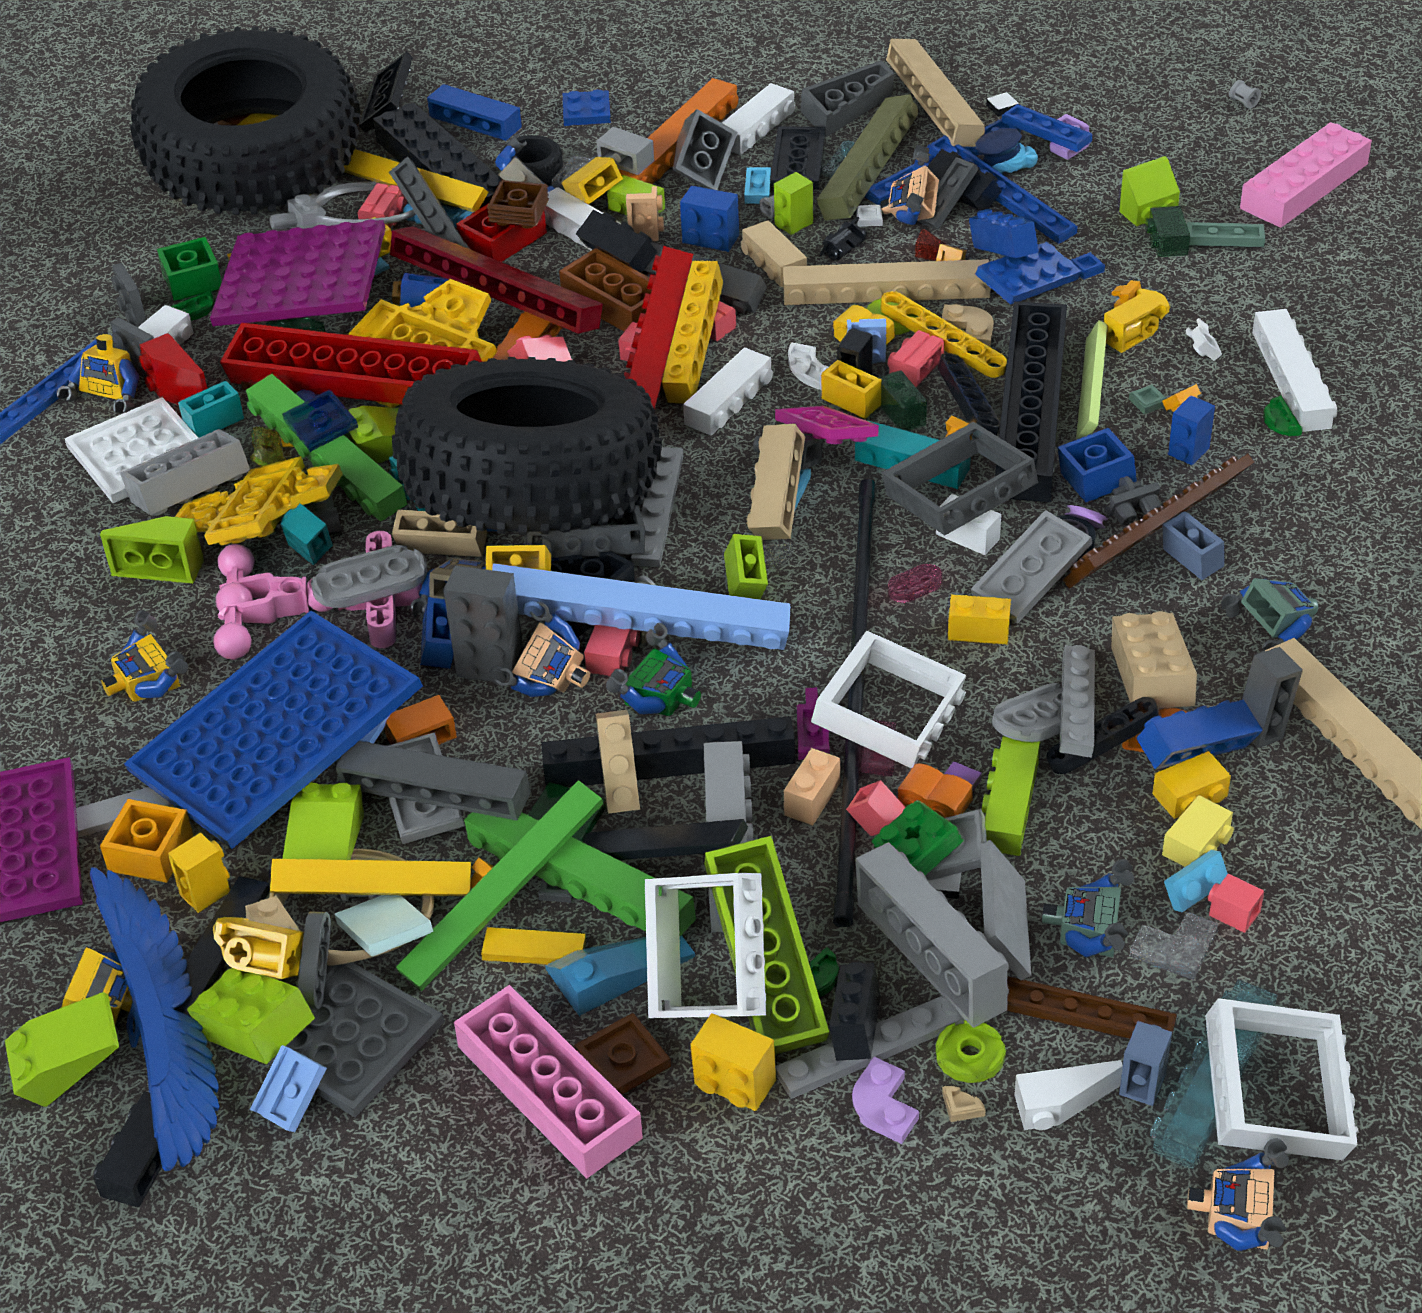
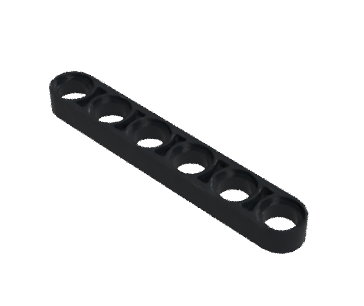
[937,353,1001,436]

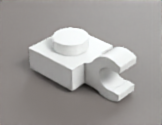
[1186,318,1222,361]

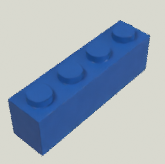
[427,84,522,141]
[969,209,1039,258]
[1136,700,1263,770]

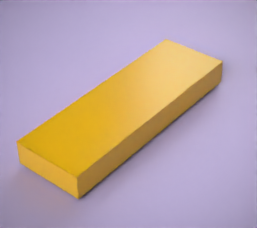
[481,927,586,964]

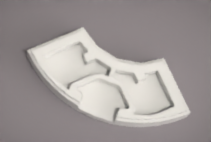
[788,342,828,390]

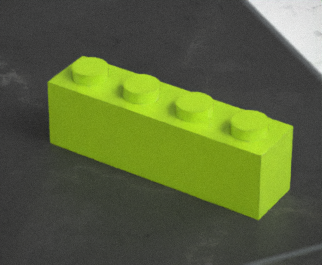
[982,736,1040,856]

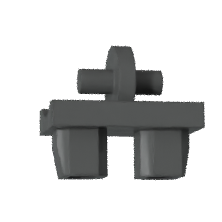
[1105,476,1161,525]

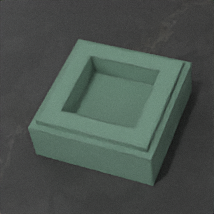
[1129,385,1166,414]

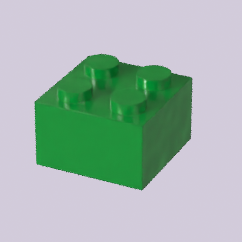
[157,237,222,301]

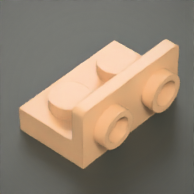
[626,186,664,241]

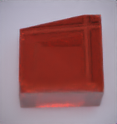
[915,229,946,261]

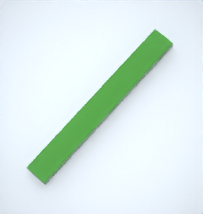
[396,780,603,991]

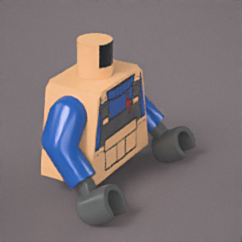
[880,145,939,225]
[493,602,591,697]
[1187,1138,1289,1251]

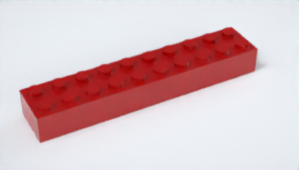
[220,323,482,405]

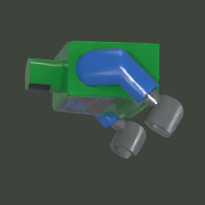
[606,623,701,716]

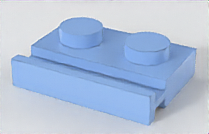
[847,319,886,364]
[250,1045,327,1133]

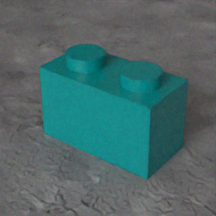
[178,380,244,438]
[281,503,333,565]

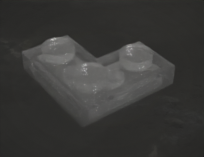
[1129,912,1219,980]

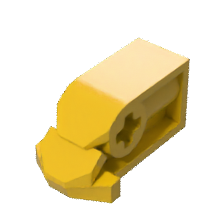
[1104,289,1170,353]
[213,917,304,979]

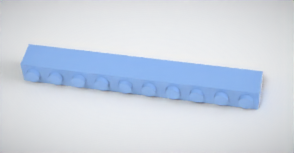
[492,563,790,650]

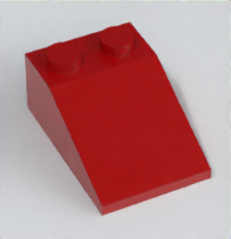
[139,333,208,405]

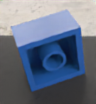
[680,186,739,252]
[1058,428,1137,502]

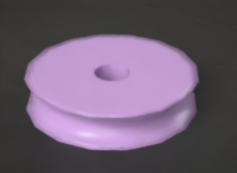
[1065,505,1108,529]

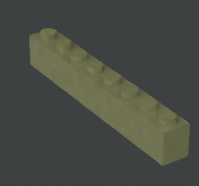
[817,94,918,221]

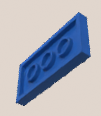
[975,242,1082,305]

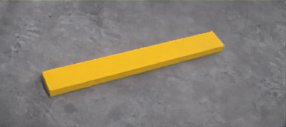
[344,149,489,212]

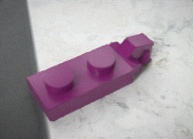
[797,687,830,760]

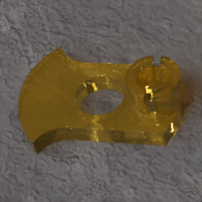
[250,427,286,466]

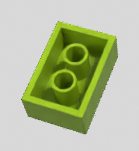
[187,968,315,1064]

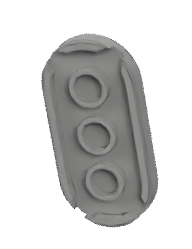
[311,545,427,608]
[992,683,1096,742]

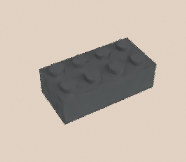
[444,565,523,683]

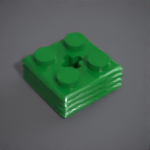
[871,800,963,876]

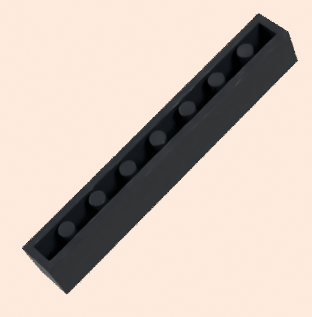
[541,716,795,787]

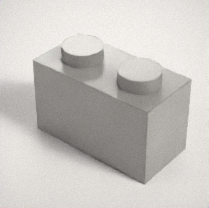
[596,127,654,175]

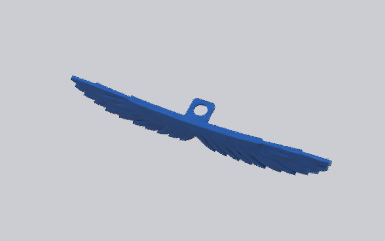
[90,867,219,1171]

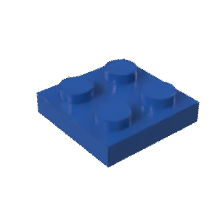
[563,89,611,126]

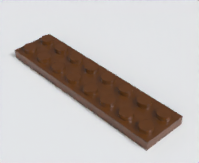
[1063,453,1255,589]

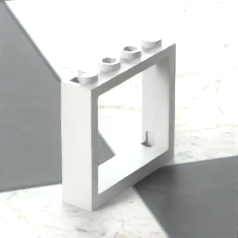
[811,631,966,768]
[645,873,766,1018]
[1205,998,1359,1160]

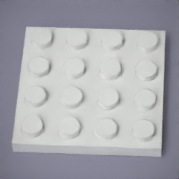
[64,397,198,503]

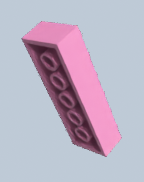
[1240,122,1372,228]
[454,985,643,1179]

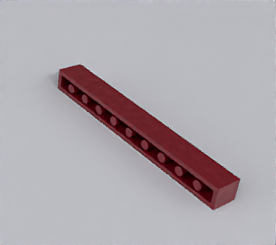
[390,226,603,334]

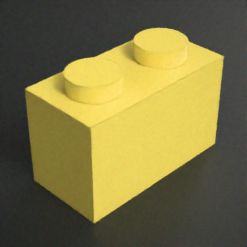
[1162,795,1234,867]

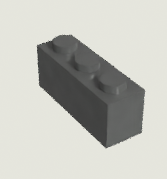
[1242,647,1303,748]

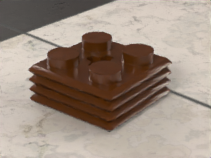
[487,180,549,229]

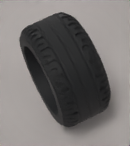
[500,135,564,187]

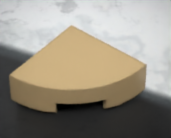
[942,1086,986,1122]

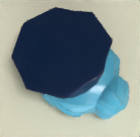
[975,128,1038,174]

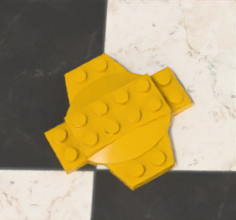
[348,279,498,408]
[175,456,343,545]

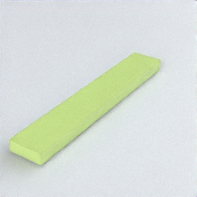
[1076,320,1107,440]

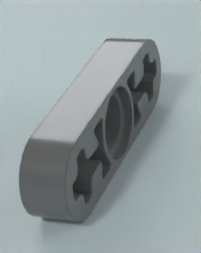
[298,912,331,1009]

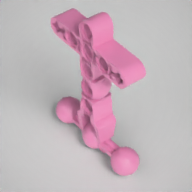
[213,531,423,660]

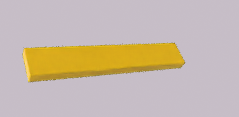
[270,859,471,896]

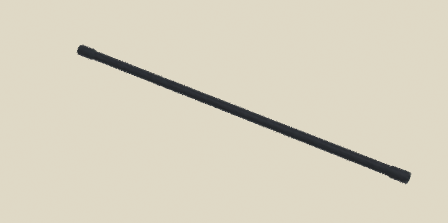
[833,479,876,927]

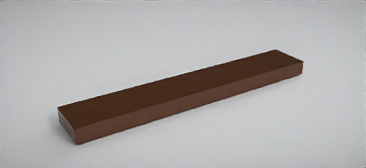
[1007,976,1177,1041]

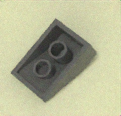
[673,109,738,190]

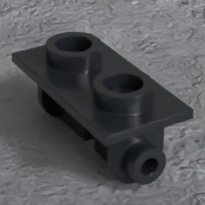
[820,217,867,260]

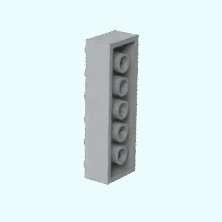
[704,741,753,933]
[855,842,1009,1028]

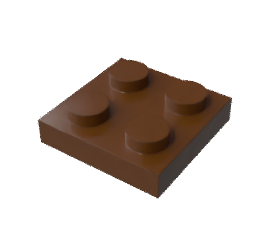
[574,1013,671,1095]

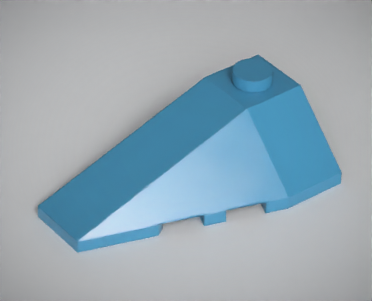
[545,935,695,1016]

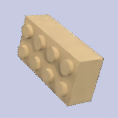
[1111,611,1197,708]

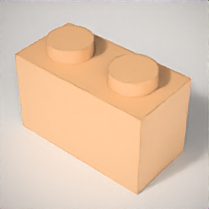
[784,748,840,826]

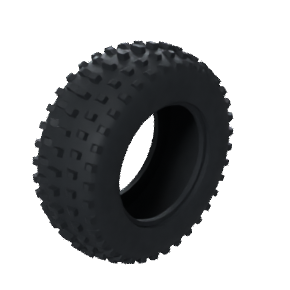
[130,26,360,215]
[392,357,662,535]

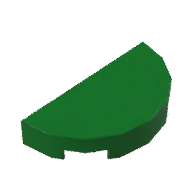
[170,291,214,321]
[1263,396,1302,436]
[809,947,839,998]

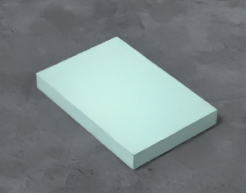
[335,895,433,957]

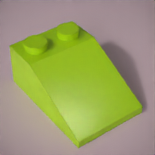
[338,405,398,464]
[100,516,204,584]
[282,782,364,860]
[5,992,119,1107]

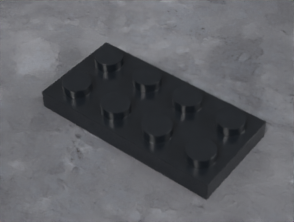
[359,51,413,132]
[770,126,826,189]

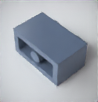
[1162,511,1224,580]
[1119,1021,1172,1106]

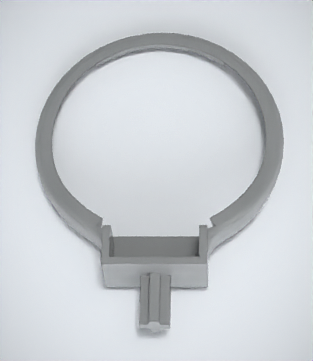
[269,181,416,230]

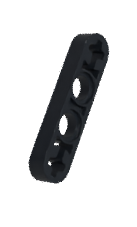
[1046,697,1161,774]

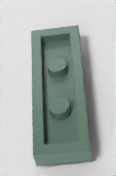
[1186,222,1265,247]

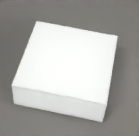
[856,205,883,227]

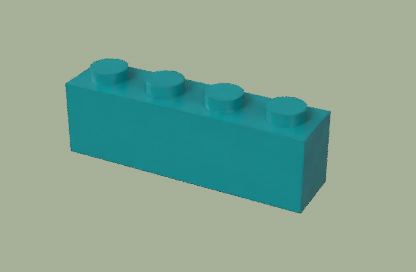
[855,421,971,489]

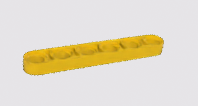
[880,291,1007,378]

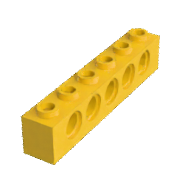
[662,261,723,403]

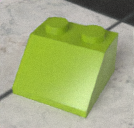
[1119,156,1180,226]

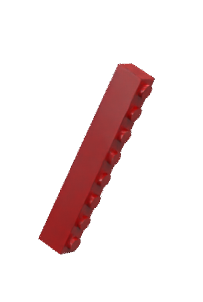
[624,246,694,409]

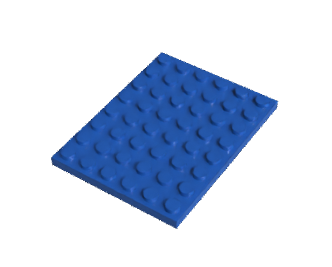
[124,611,423,849]

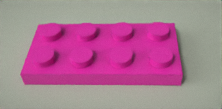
[775,406,879,444]

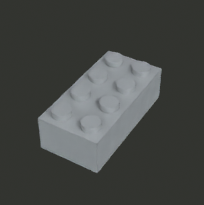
[120,429,250,515]

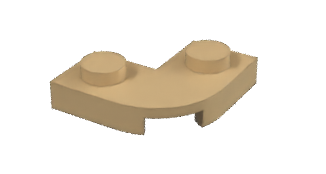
[942,304,994,347]

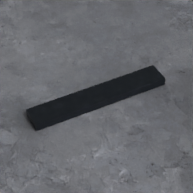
[582,819,748,860]
[174,876,270,1018]

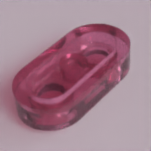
[888,564,942,603]

